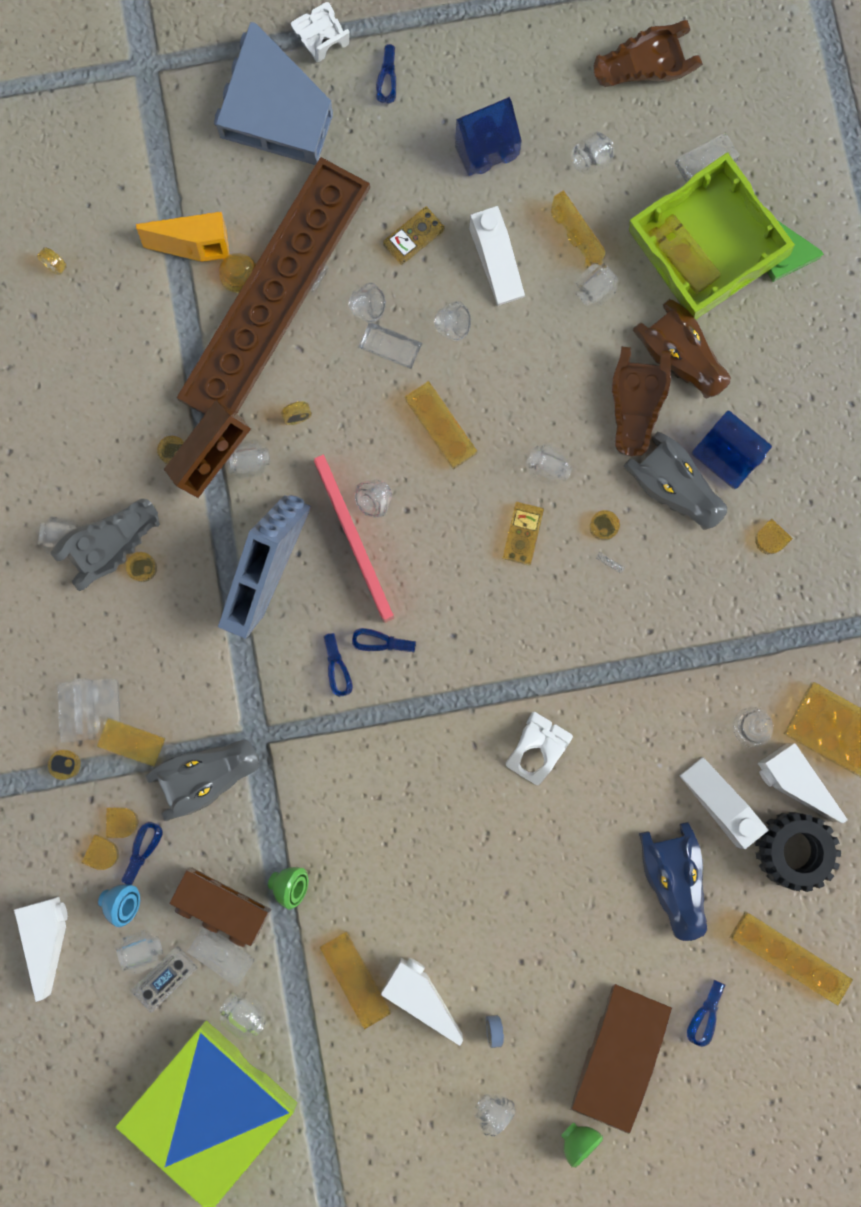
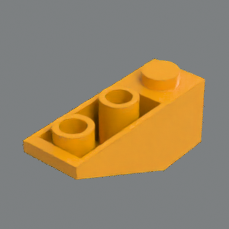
[136,211,230,262]

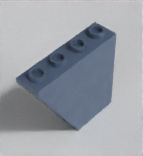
[214,22,333,165]
[218,495,311,639]

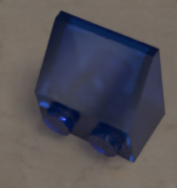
[455,97,522,176]

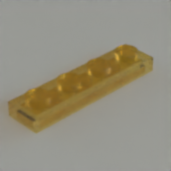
[730,911,853,1006]

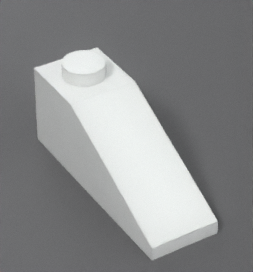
[469,206,525,306]
[758,743,848,823]
[679,757,768,849]
[14,897,68,1002]
[381,958,463,1046]

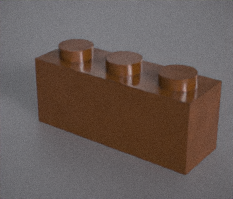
[164,400,251,498]
[169,868,272,947]

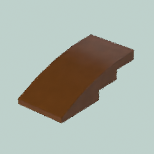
[570,984,672,1134]

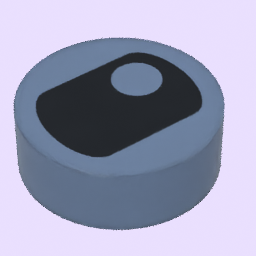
[486,1015,504,1048]

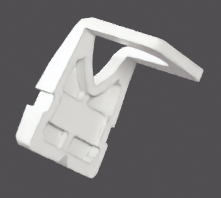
[291,2,349,62]
[506,712,573,785]

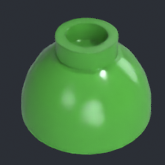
[268,867,309,910]
[561,1123,603,1168]

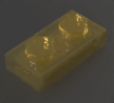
[96,717,165,767]

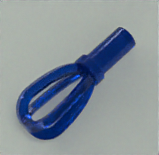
[376,44,396,104]
[352,628,416,653]
[323,633,353,697]
[121,822,163,885]
[687,980,726,1047]

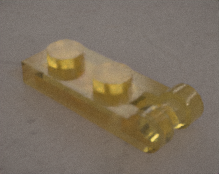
[551,190,605,272]
[648,214,721,295]

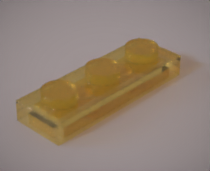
[405,381,478,470]
[320,931,391,1030]

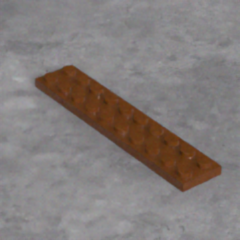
[177,157,370,415]

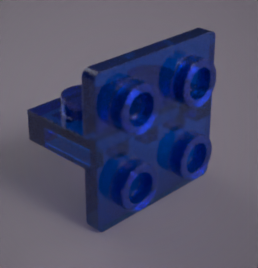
[692,410,772,489]

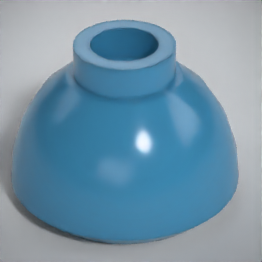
[98,884,140,927]

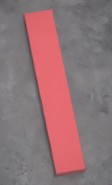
[314,454,394,623]

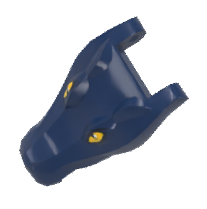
[639,822,707,941]

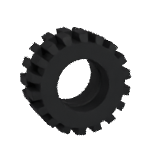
[755,812,841,892]

